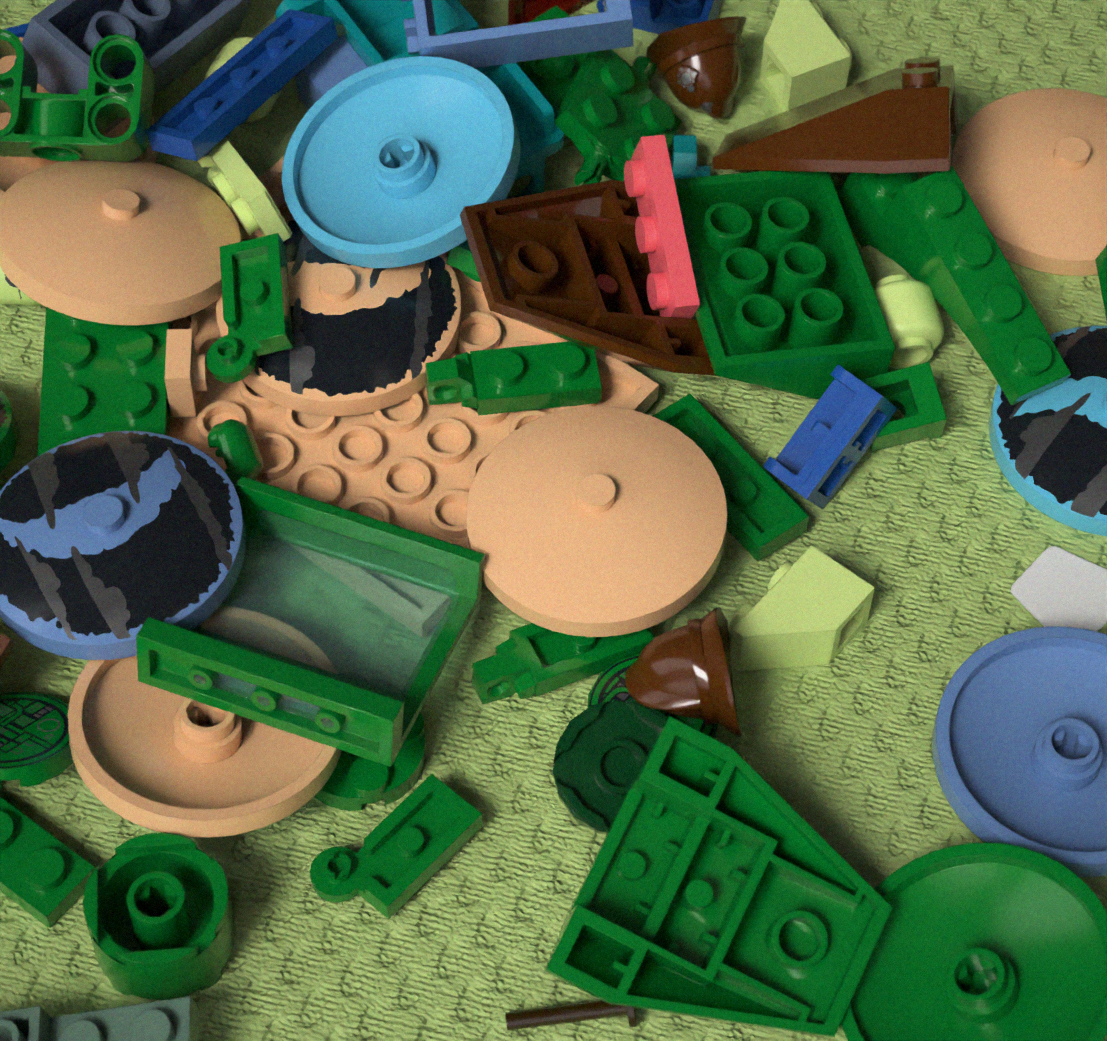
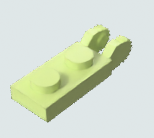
[198,137,292,242]

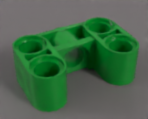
[0,29,155,162]

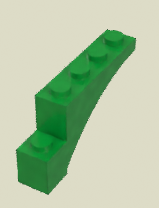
[837,166,1071,406]

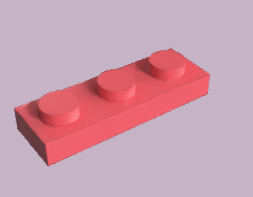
[624,135,700,319]

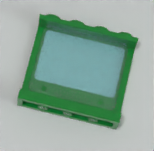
[136,476,485,767]

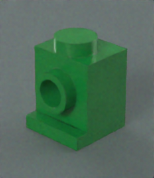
[861,362,947,452]

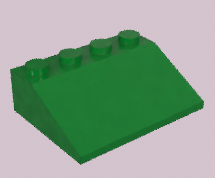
[674,171,895,400]

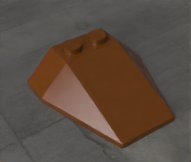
[713,57,958,174]
[460,180,716,376]

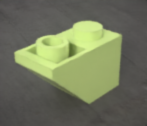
[760,0,852,112]
[728,545,875,671]

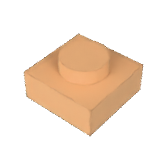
[165,329,209,417]

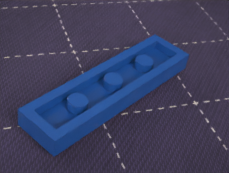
[147,9,338,161]

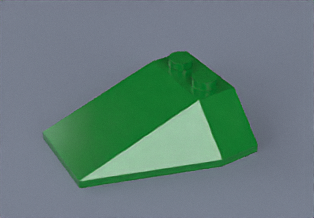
[544,716,892,1038]

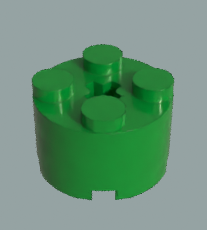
[83,833,235,1000]

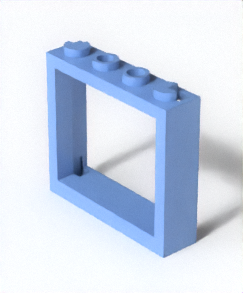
[402,0,633,68]

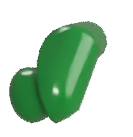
[208,419,263,490]

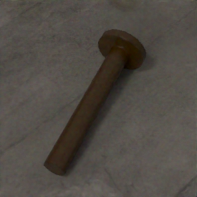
[505,1000,637,1031]

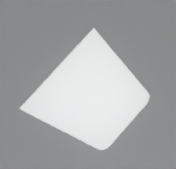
[1010,546,1107,632]

